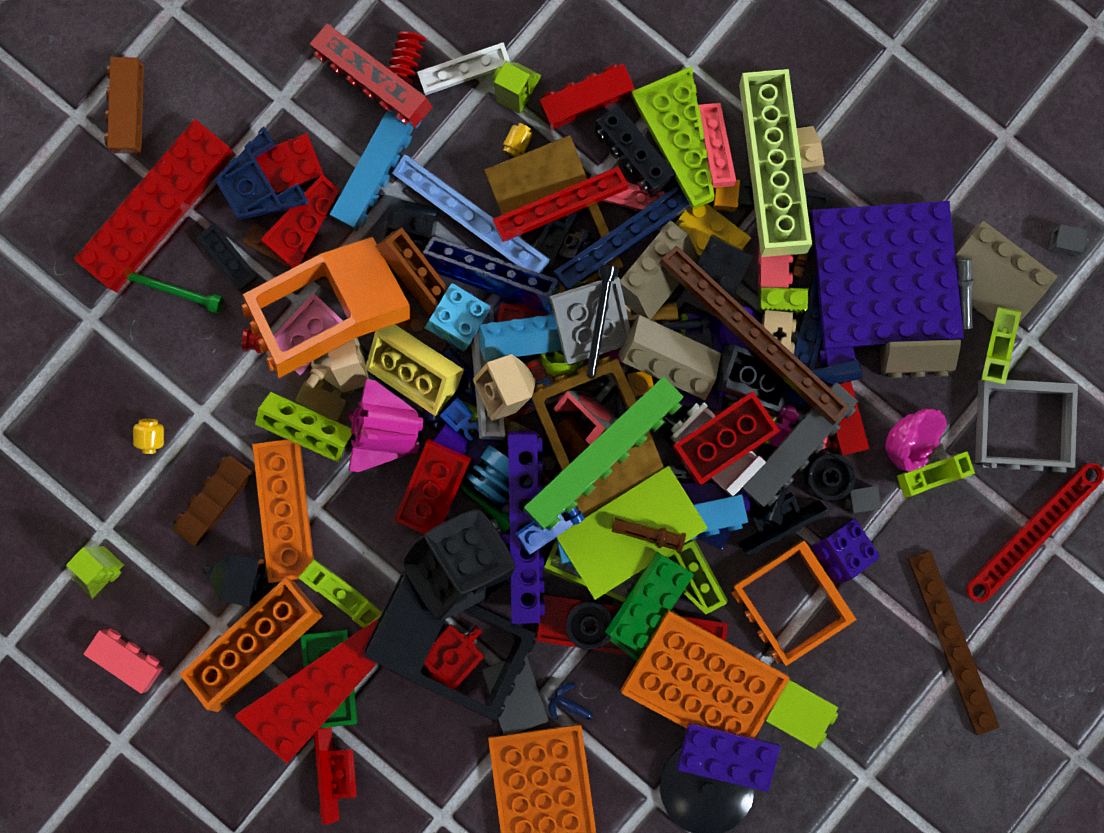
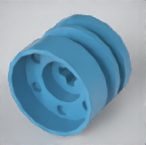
[466,445,527,506]

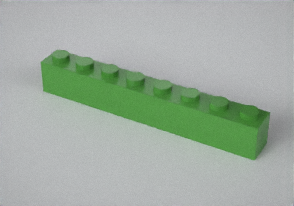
[523,376,683,531]

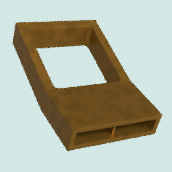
[483,135,624,303]
[531,356,664,518]

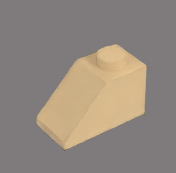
[797,126,825,174]

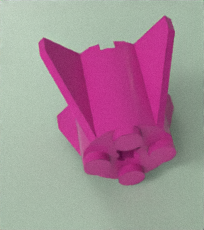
[347,379,423,472]

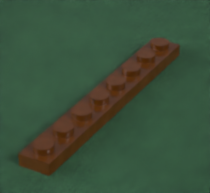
[907,551,999,735]

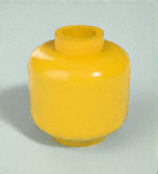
[133,419,164,454]

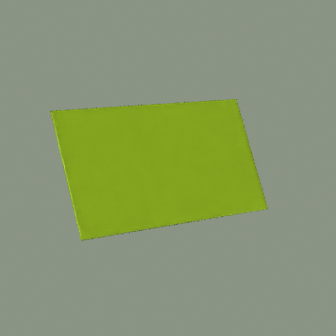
[556,466,708,600]

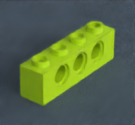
[255,392,354,463]

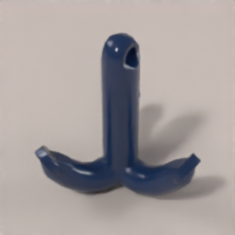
[548,683,593,720]

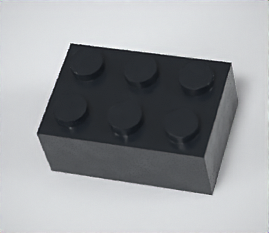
[680,234,753,317]
[711,344,790,412]

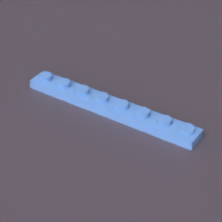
[392,154,551,279]

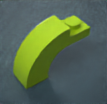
[981,307,1022,384]
[897,452,975,498]

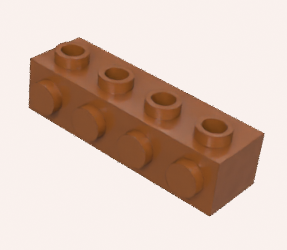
[104,57,144,154]
[375,228,448,318]

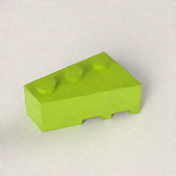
[492,61,542,114]
[665,539,727,614]
[66,546,124,599]

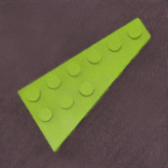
[631,66,715,210]

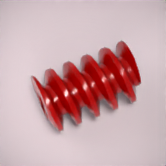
[387,31,427,84]

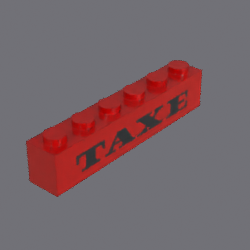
[310,24,432,128]

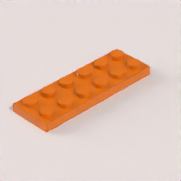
[252,440,314,583]

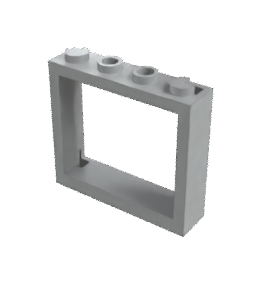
[975,380,1078,472]

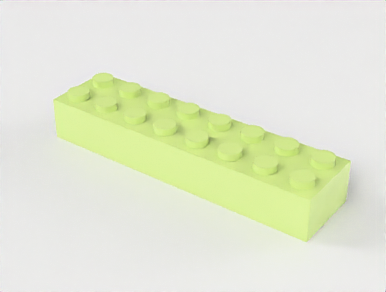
[739,69,812,257]

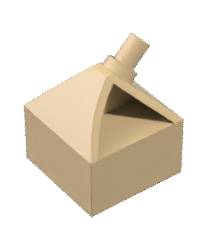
[305,338,369,392]
[472,354,536,421]

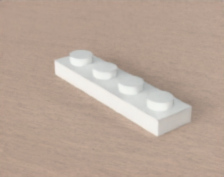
[417,43,510,96]

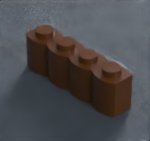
[172,455,255,546]

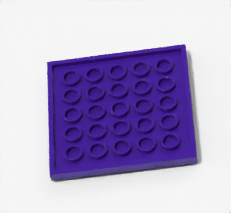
[811,201,964,349]

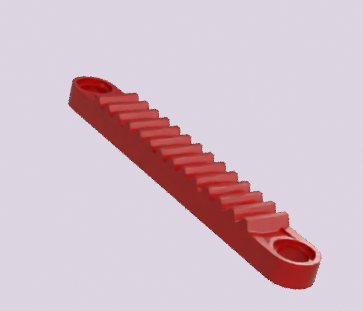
[965,463,1104,603]

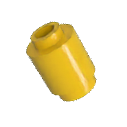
[503,123,533,157]

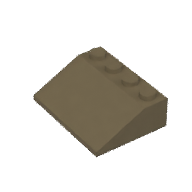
[955,221,1058,324]

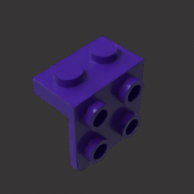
[810,519,879,586]

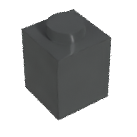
[1049,224,1089,257]
[843,486,882,513]

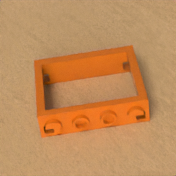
[732,540,857,666]

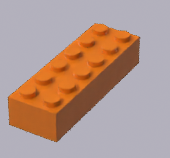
[180,577,323,712]

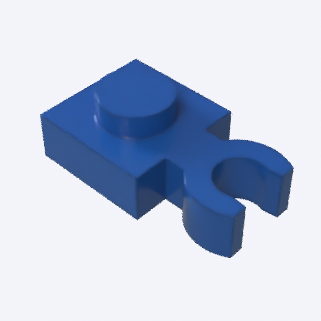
[440,398,479,441]

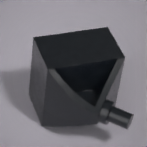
[203,553,266,607]

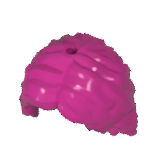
[885,408,947,472]

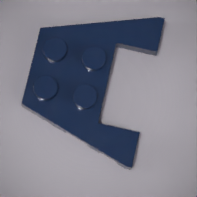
[215,127,310,220]

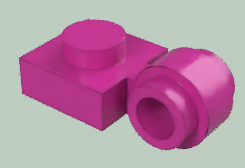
[769,404,800,447]

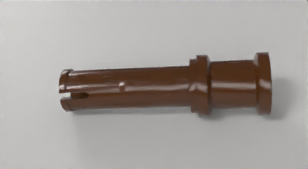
[611,517,686,554]

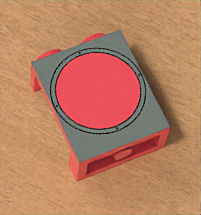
[553,391,617,445]

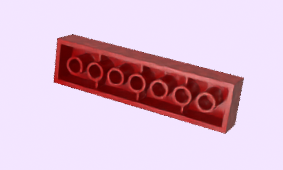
[74,119,236,293]

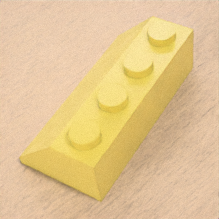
[366,324,464,416]

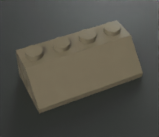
[620,220,699,320]
[618,314,721,400]

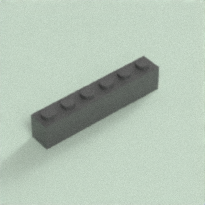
[741,383,858,507]

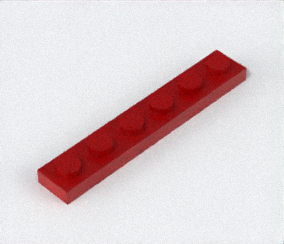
[492,167,629,243]

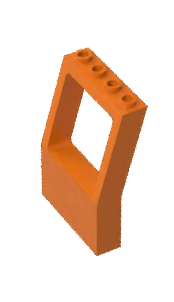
[241,237,410,379]

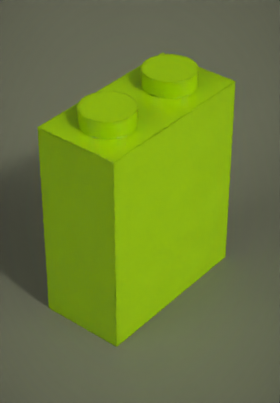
[765,679,838,749]

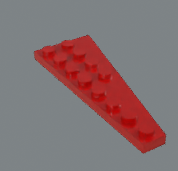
[235,617,379,764]

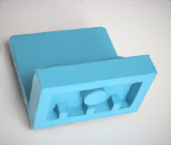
[424,283,491,352]

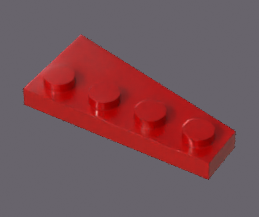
[260,174,339,269]

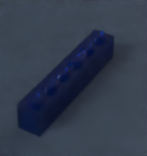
[422,236,560,314]

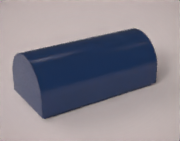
[812,360,863,386]

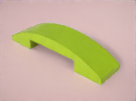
[298,559,382,628]

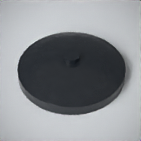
[660,745,754,833]

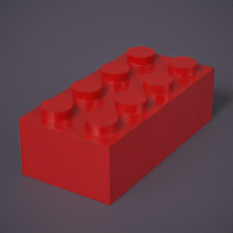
[671,391,780,486]

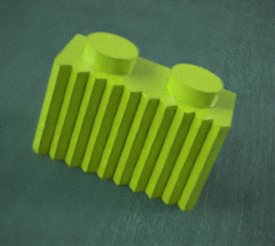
[757,287,808,315]

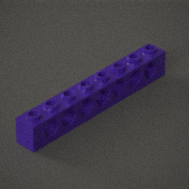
[508,431,545,624]

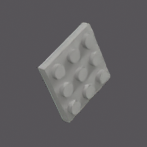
[549,277,631,364]

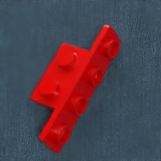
[314,727,357,825]

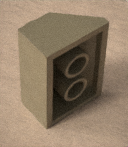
[879,340,961,379]

